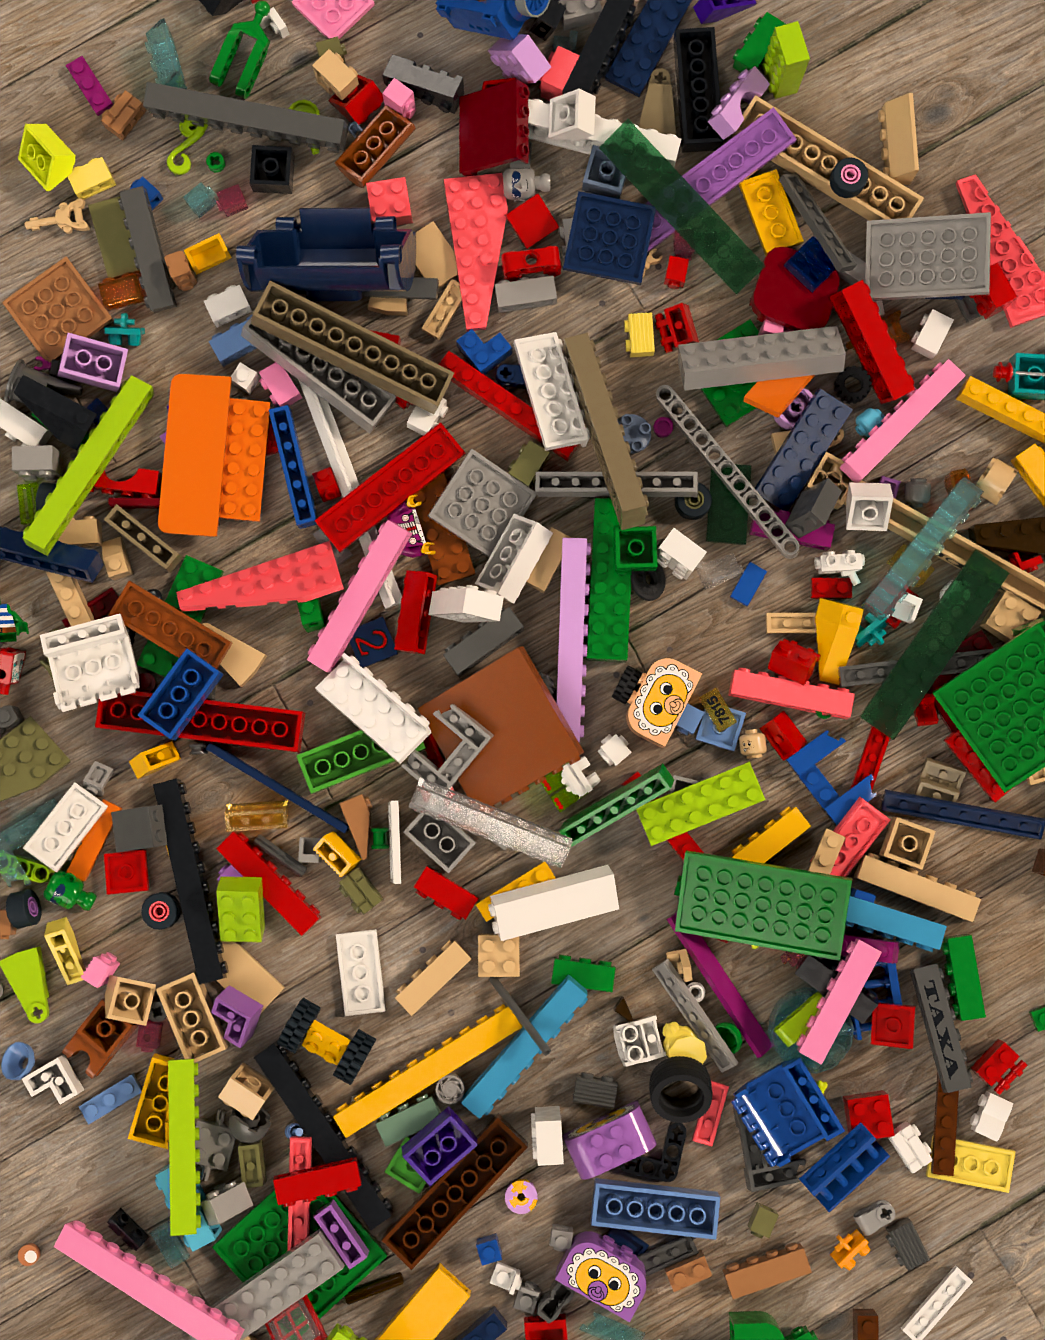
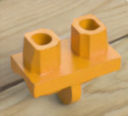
[830,1229,870,1270]

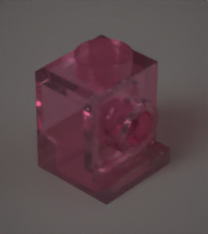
[673,229,695,261]
[136,1020,163,1052]

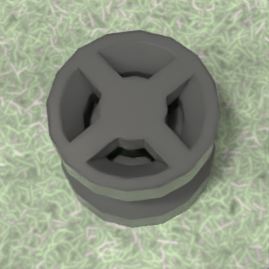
[148,1000,167,1022]

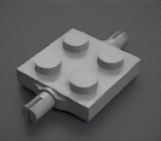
[195,1109,236,1181]

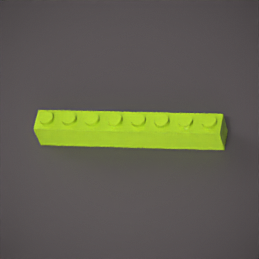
[168,1058,201,1236]

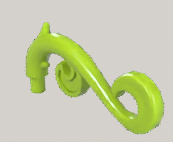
[167,120,208,175]

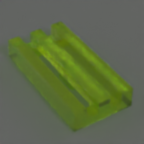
[17,482,39,525]

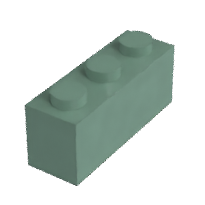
[375,1093,441,1147]

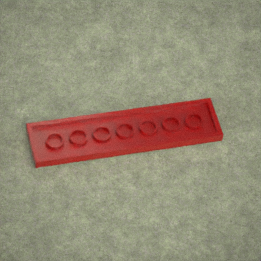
[314,422,466,553]

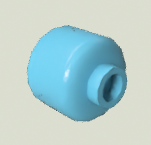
[855,408,885,438]

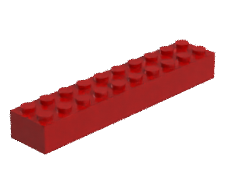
[95,691,306,753]

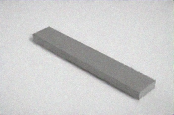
[652,959,739,1073]

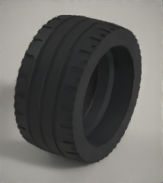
[649,1056,712,1123]

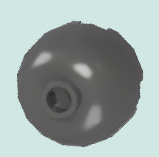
[229,1108,271,1143]

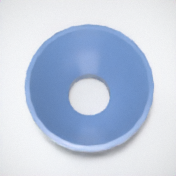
[1,1042,35,1080]

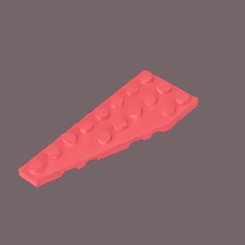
[444,173,508,332]
[176,541,344,612]

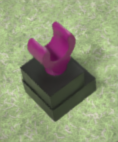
[33,356,66,381]

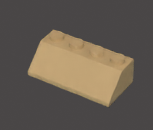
[878,93,919,185]

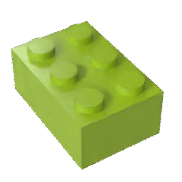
[216,876,265,942]

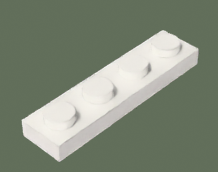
[901,1265,973,1340]

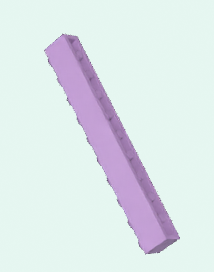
[556,538,591,742]

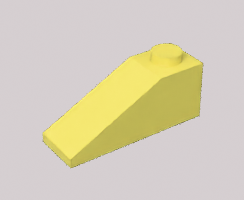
[44,917,85,985]

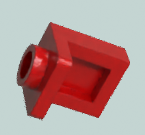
[312,467,341,502]
[1008,551,1044,573]
[912,693,939,727]

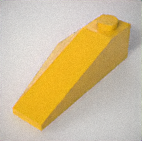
[815,598,864,685]

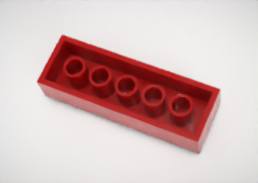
[829,279,915,404]

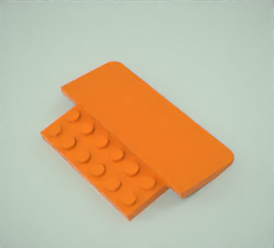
[158,374,271,537]

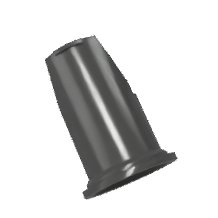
[4,359,83,403]

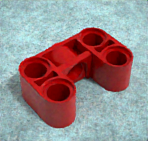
[501,246,561,282]

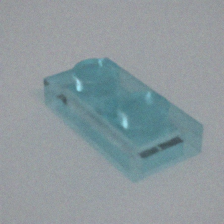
[150,1220,190,1269]

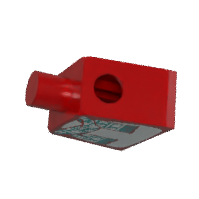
[0,647,26,695]

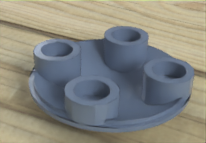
[618,414,651,454]

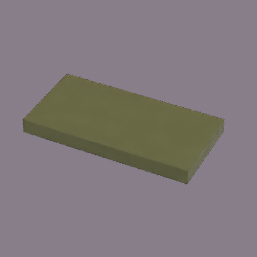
[88,196,140,281]

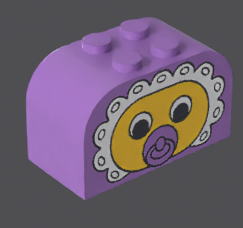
[563,1100,657,1180]
[555,1231,646,1322]

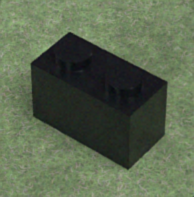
[529,0,566,41]

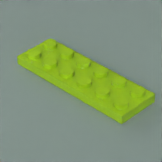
[636,762,765,846]

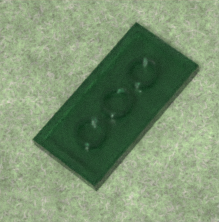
[705,464,752,545]

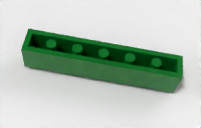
[559,763,674,847]

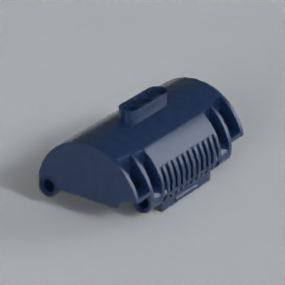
[236,207,416,301]

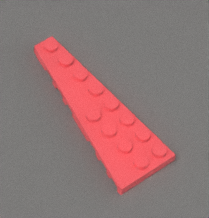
[955,174,1045,328]

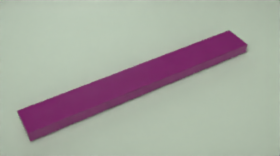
[666,912,774,1058]

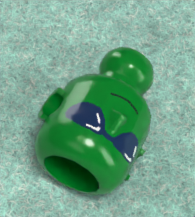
[43,870,97,911]

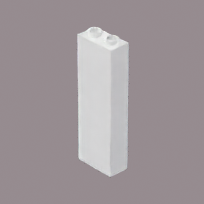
[488,865,619,941]

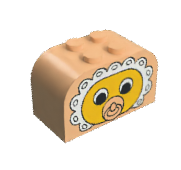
[626,658,702,748]

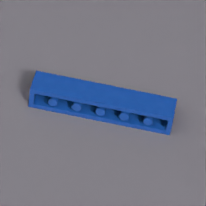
[269,405,317,529]

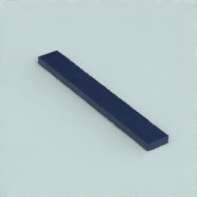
[206,743,349,833]
[880,789,1045,840]

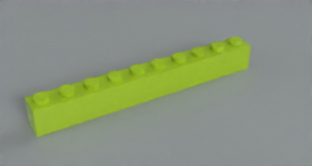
[22,375,154,556]

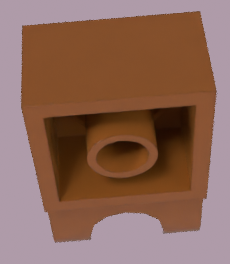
[62,998,139,1079]

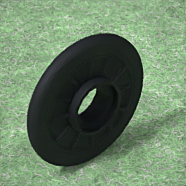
[631,562,666,601]

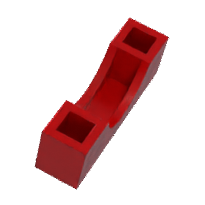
[90,468,162,498]

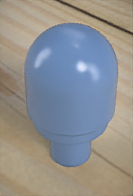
[285,1123,303,1140]

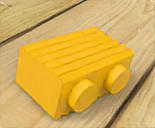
[313,831,362,877]

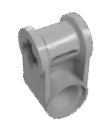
[853,1200,895,1236]

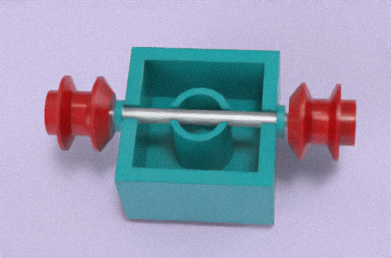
[993,353,1045,400]

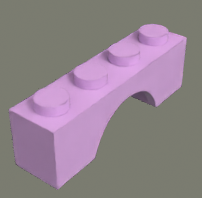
[708,66,770,140]

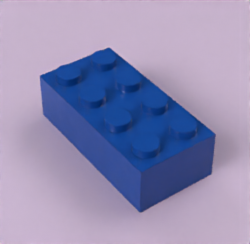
[137,648,224,741]

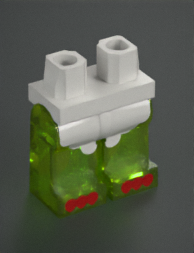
[541,756,601,812]

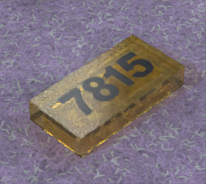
[699,687,737,733]

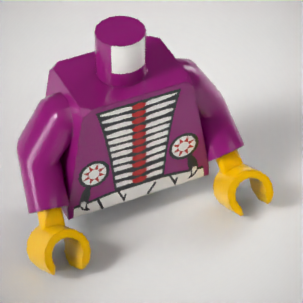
[376,494,436,558]

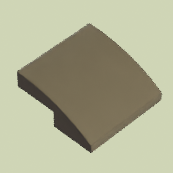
[914,757,966,802]

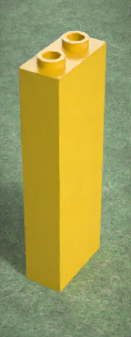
[374,1263,471,1340]

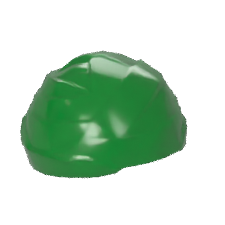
[714,1022,742,1054]

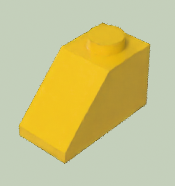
[129,741,181,779]

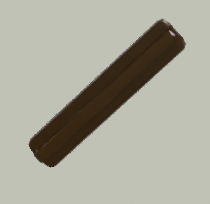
[344,1272,404,1305]

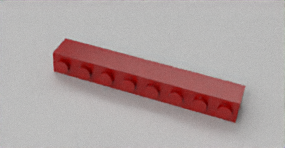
[439,351,579,462]

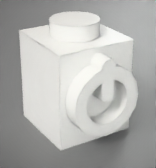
[597,734,632,766]

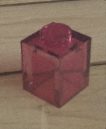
[216,184,249,217]

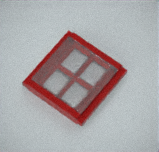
[265,1295,328,1340]

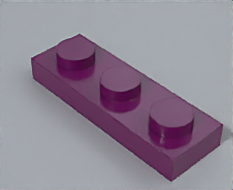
[65,56,113,116]

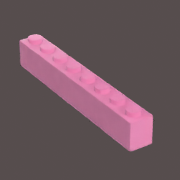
[839,359,966,483]
[307,520,413,672]

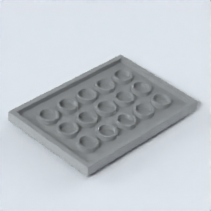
[865,212,991,301]

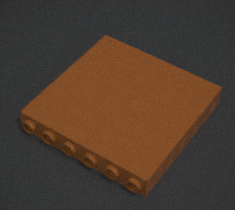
[417,646,585,815]

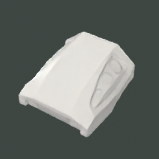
[613,1015,666,1067]

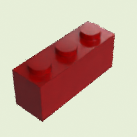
[414,866,479,920]

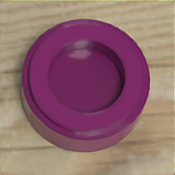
[653,417,673,438]

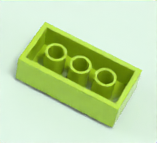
[762,21,810,99]

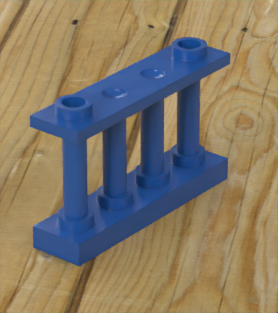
[841,956,902,1040]
[799,1122,890,1212]

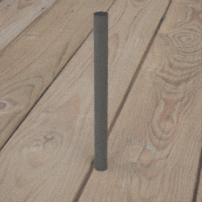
[489,977,551,1056]

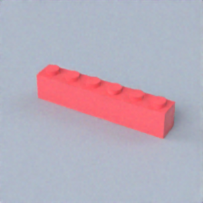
[728,668,855,720]

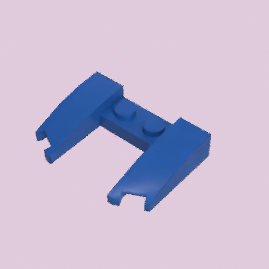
[786,730,877,826]

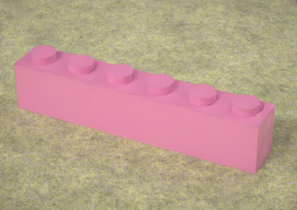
[796,939,882,1065]

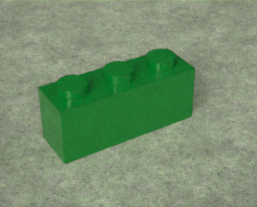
[733,12,786,73]
[551,954,616,992]

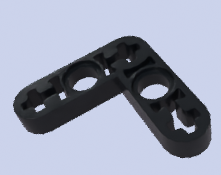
[619,1122,686,1182]

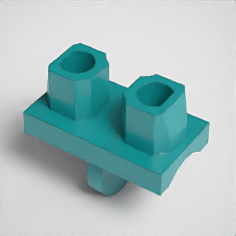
[105,313,145,346]
[855,611,887,648]

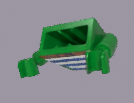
[0,599,29,642]

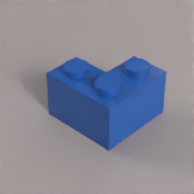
[456,329,512,375]

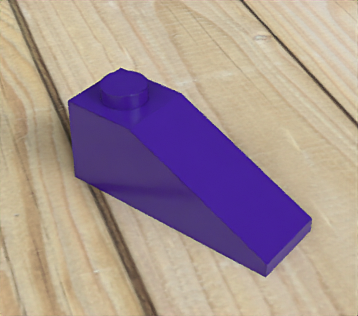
[693,0,757,24]

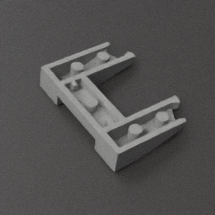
[401,704,494,800]

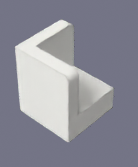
[891,592,923,624]

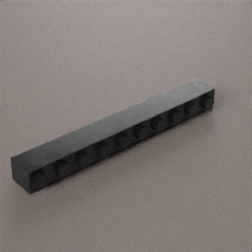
[153,778,229,985]
[254,1041,393,1230]

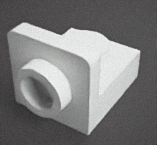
[260,7,289,38]
[490,1261,523,1295]

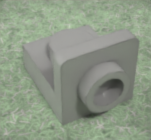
[83,761,114,797]
[513,1281,541,1314]

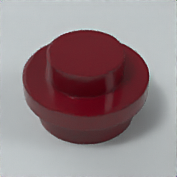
[137,673,156,693]

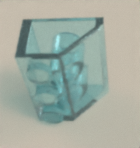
[145,18,187,89]

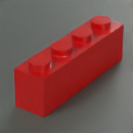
[394,570,437,655]
[273,1157,361,1207]

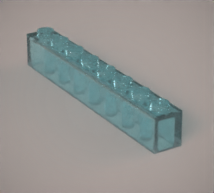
[861,477,984,621]

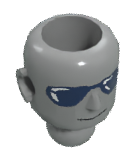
[503,168,550,202]

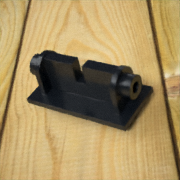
[107,1208,150,1251]

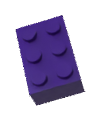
[402,1106,478,1186]

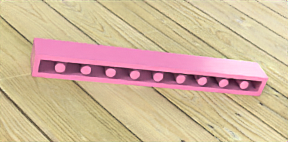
[54,1221,245,1340]

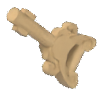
[25,198,90,234]

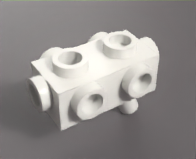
[814,550,865,586]

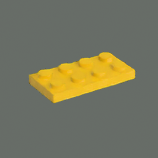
[739,169,804,256]

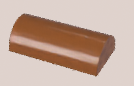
[335,105,416,188]

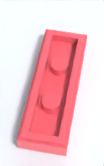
[692,1080,729,1147]

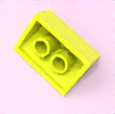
[18,124,76,191]

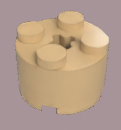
[973,458,1018,505]

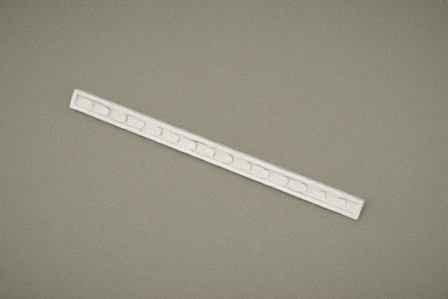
[299,380,402,609]

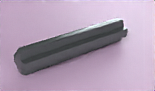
[253,835,307,877]

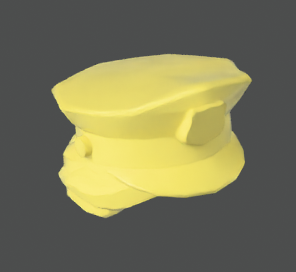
[662,1022,707,1065]

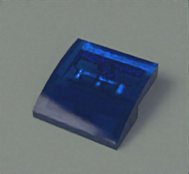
[784,236,836,293]

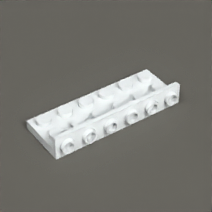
[513,332,590,451]
[315,653,432,764]

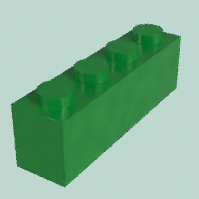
[941,934,986,1021]

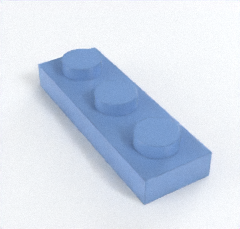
[79,1073,142,1125]

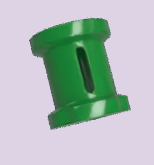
[371,828,389,849]

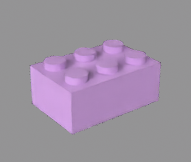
[488,34,551,83]
[57,333,128,392]

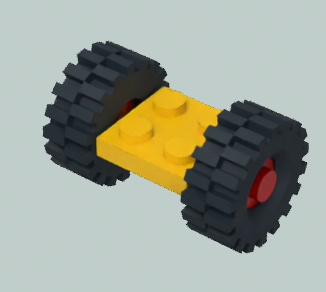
[277,998,377,1085]

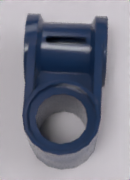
[496,364,527,389]

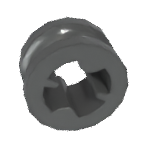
[189,743,208,755]

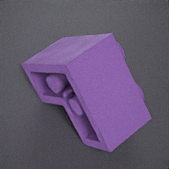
[211,985,264,1048]

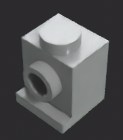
[549,1223,573,1252]

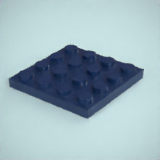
[563,191,656,285]

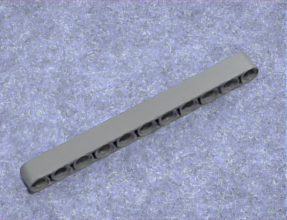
[656,385,799,559]

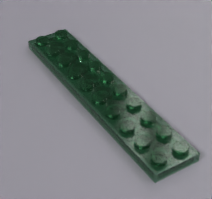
[599,119,765,295]
[859,550,1009,740]

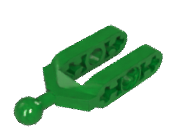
[209,0,270,99]

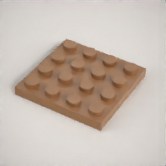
[2,256,114,362]

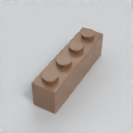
[723,1242,812,1299]

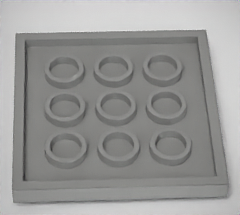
[428,448,537,557]

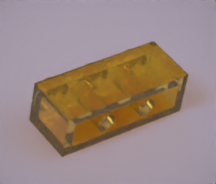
[224,800,289,832]

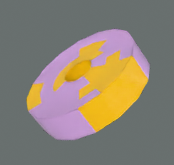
[505,1179,538,1214]

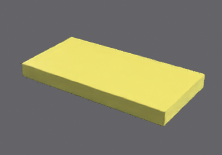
[926,1136,1016,1193]

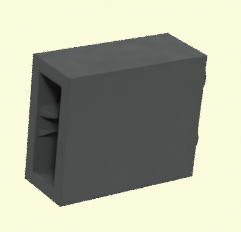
[785,478,842,538]
[111,805,167,853]

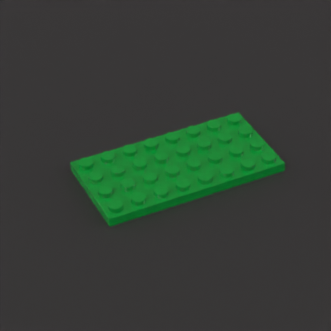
[675,850,852,961]

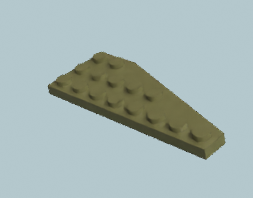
[0,716,71,802]

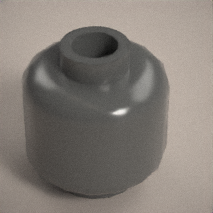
[904,478,931,507]

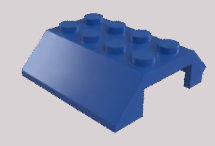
[731,1057,845,1167]

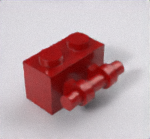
[655,303,699,353]
[768,638,821,686]
[970,1039,1028,1095]

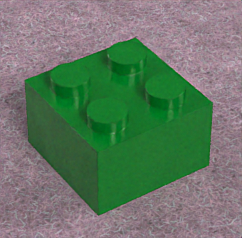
[613,526,658,571]

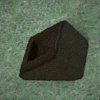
[613,997,633,1022]

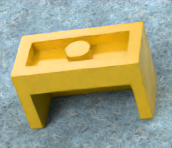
[184,233,232,275]

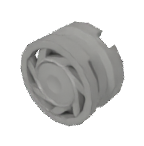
[435,1073,465,1104]

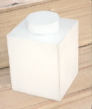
[231,362,261,395]

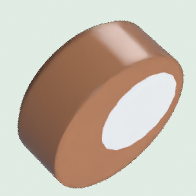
[18,1243,40,1266]

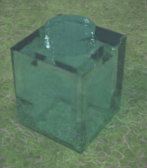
[183,182,217,218]

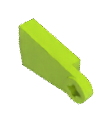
[0,946,49,1023]

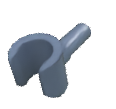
[348,122,363,138]

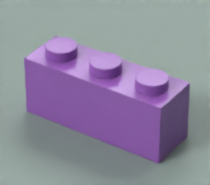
[314,1199,369,1269]

